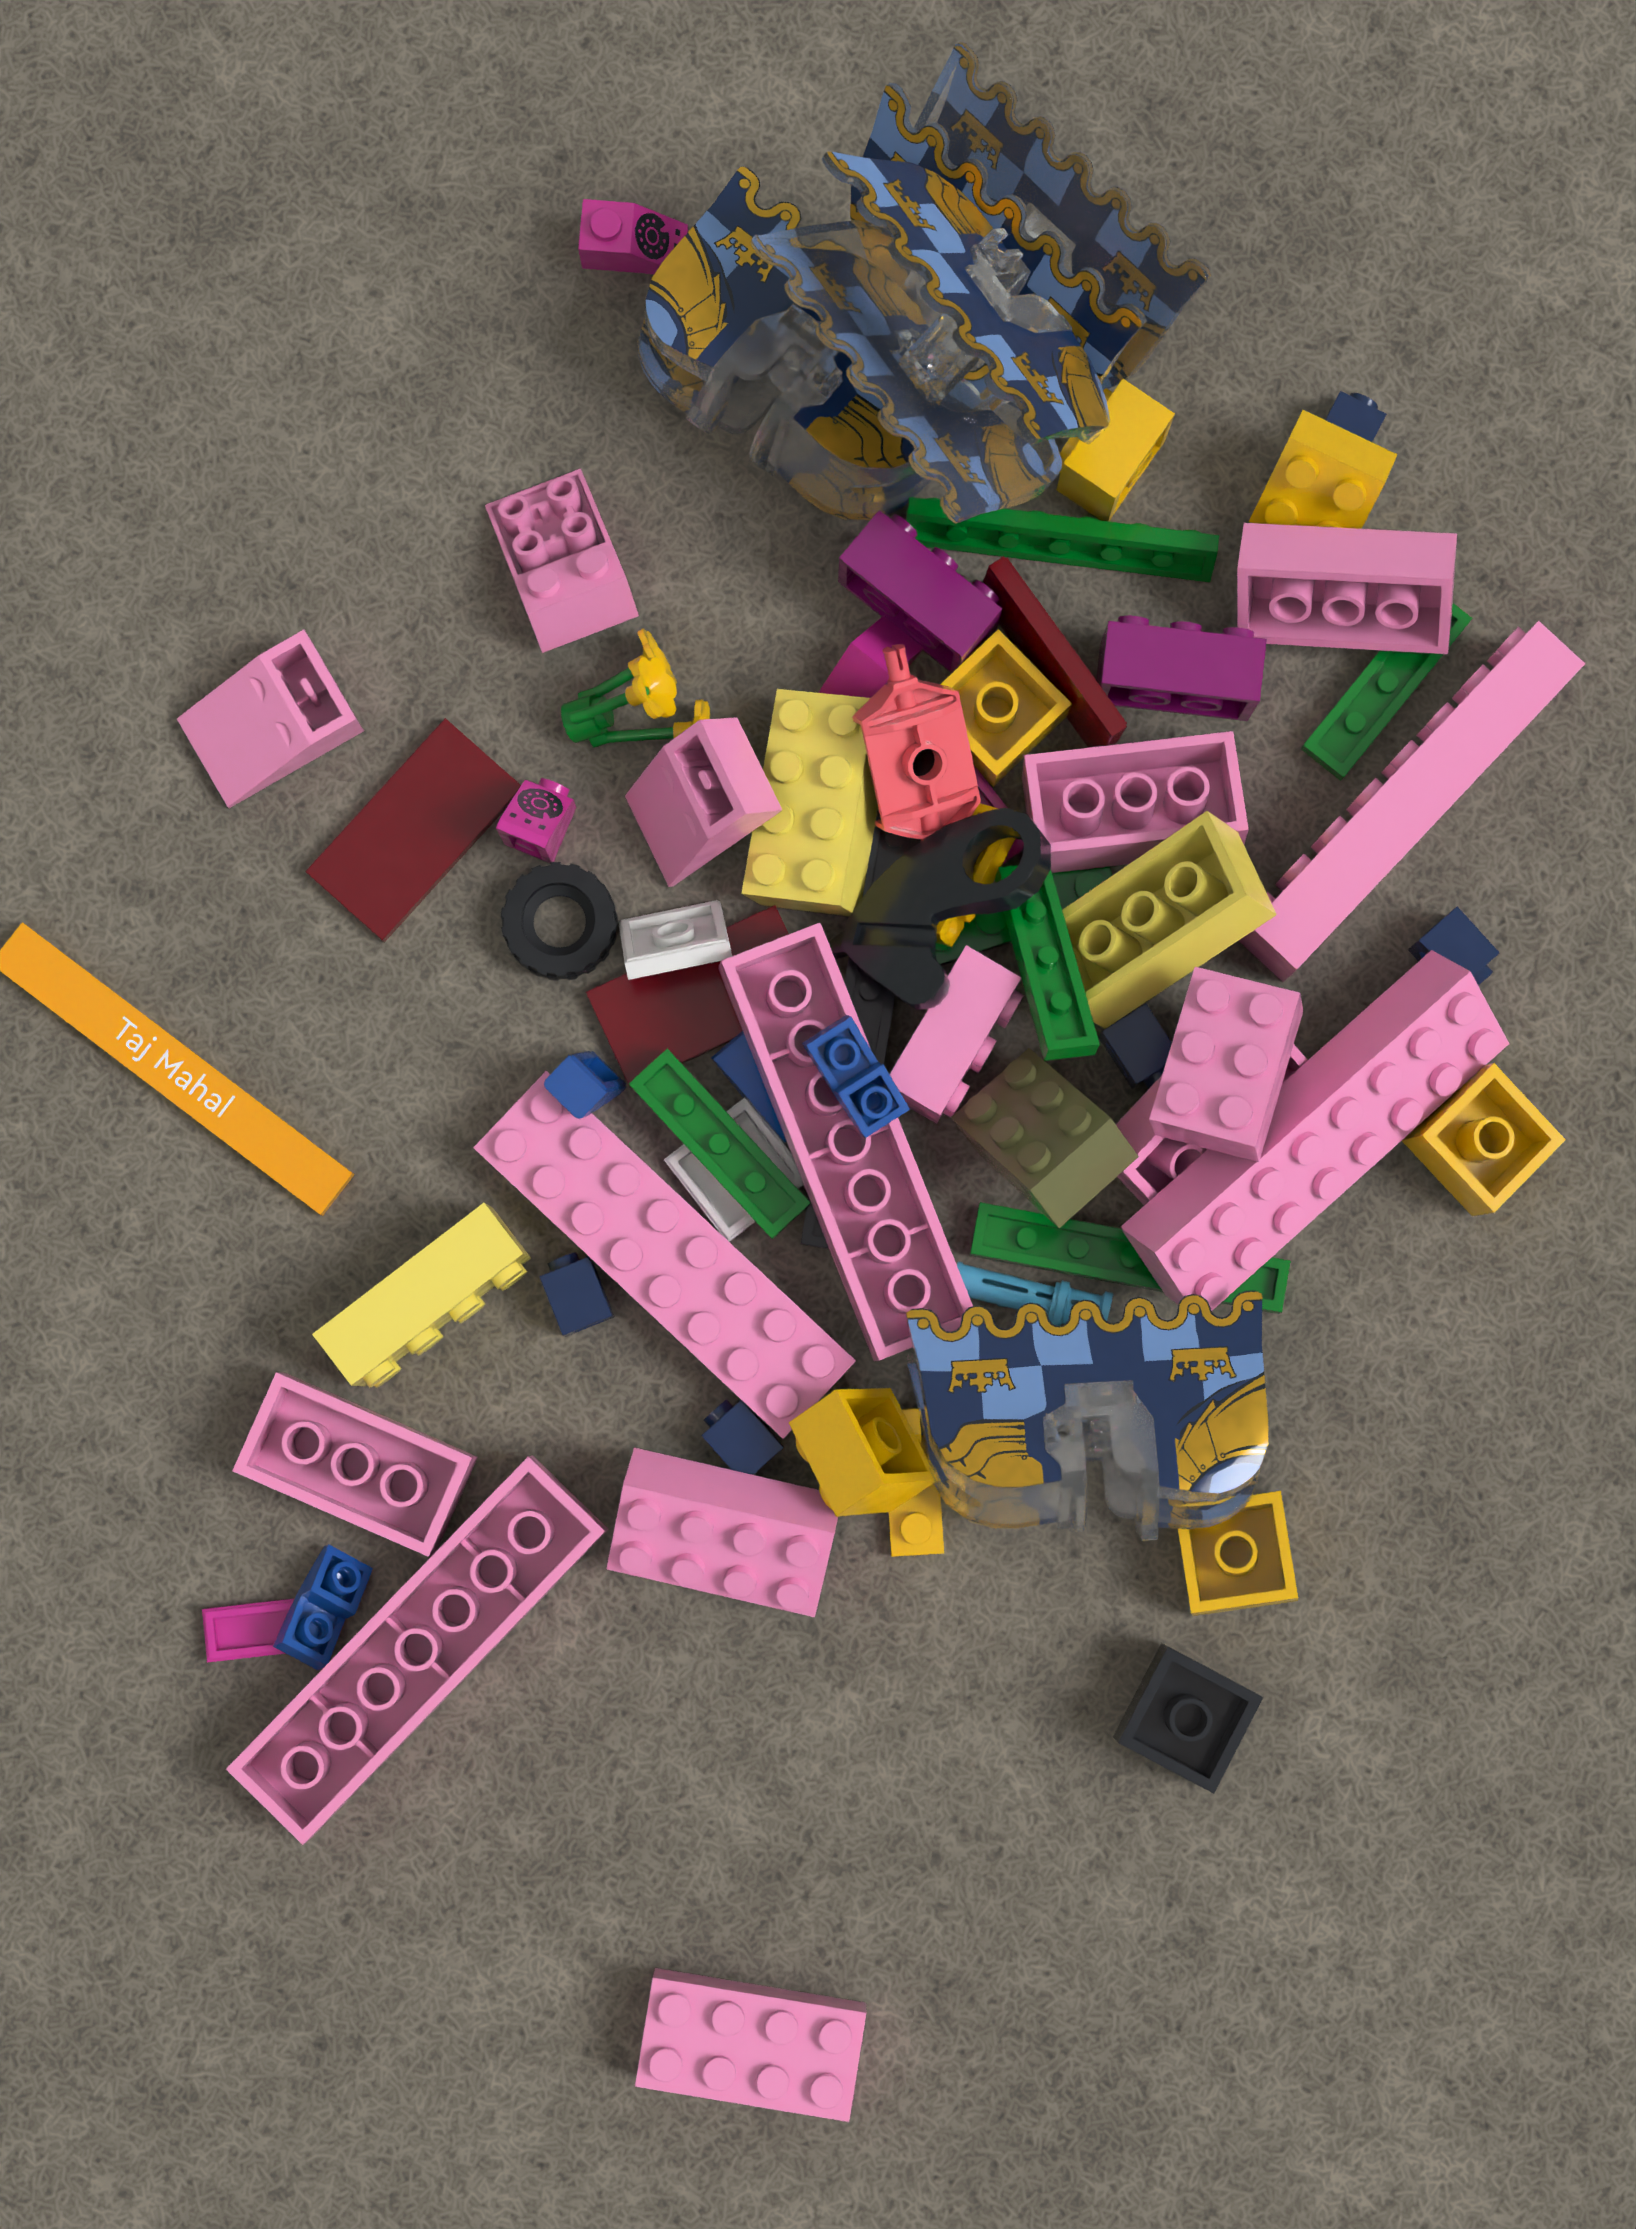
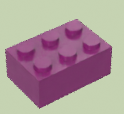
[838,510,1002,674]
[1096,615,1267,721]

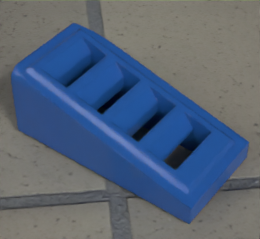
[544,1051,627,1119]

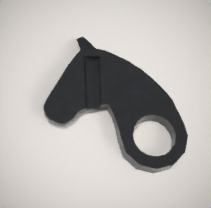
[829,808,1051,1010]

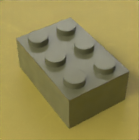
[951,1048,1139,1228]

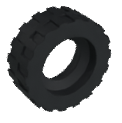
[501,862,618,981]

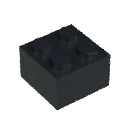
[1113,1642,1264,1794]

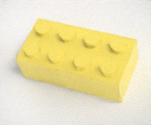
[741,689,878,916]
[1062,811,1277,1029]
[312,1203,531,1388]

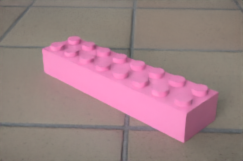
[1239,621,1585,982]
[718,923,973,1361]
[1120,950,1509,1311]
[473,1071,856,1439]
[226,1456,608,1845]

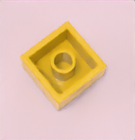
[1055,379,1175,521]
[1249,410,1397,529]
[940,629,1072,787]
[1402,1063,1566,1216]
[788,1388,938,1517]
[1174,1491,1298,1616]

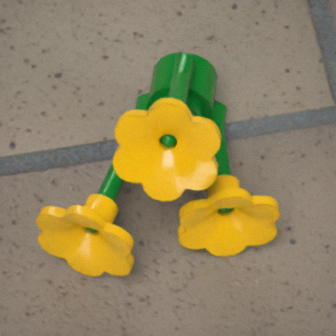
[561,628,710,748]

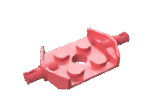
[852,644,981,841]

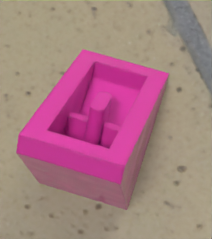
[818,615,923,698]

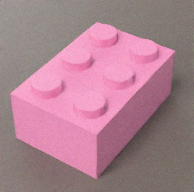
[890,945,1024,1124]
[1149,967,1303,1162]

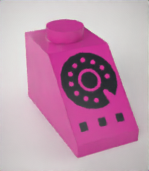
[578,199,688,274]
[496,778,577,863]

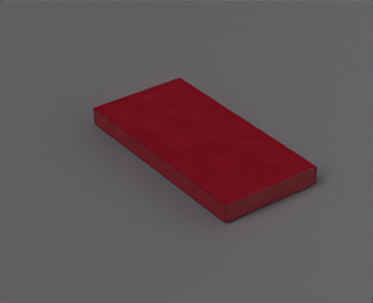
[982,556,1127,748]
[305,718,521,943]
[586,905,789,1088]

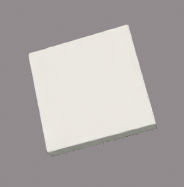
[618,900,732,980]
[664,1098,804,1242]

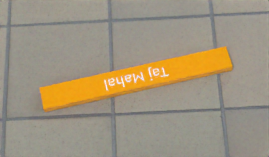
[0,922,355,1216]

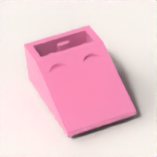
[485,469,639,653]
[177,630,364,808]
[625,718,782,887]

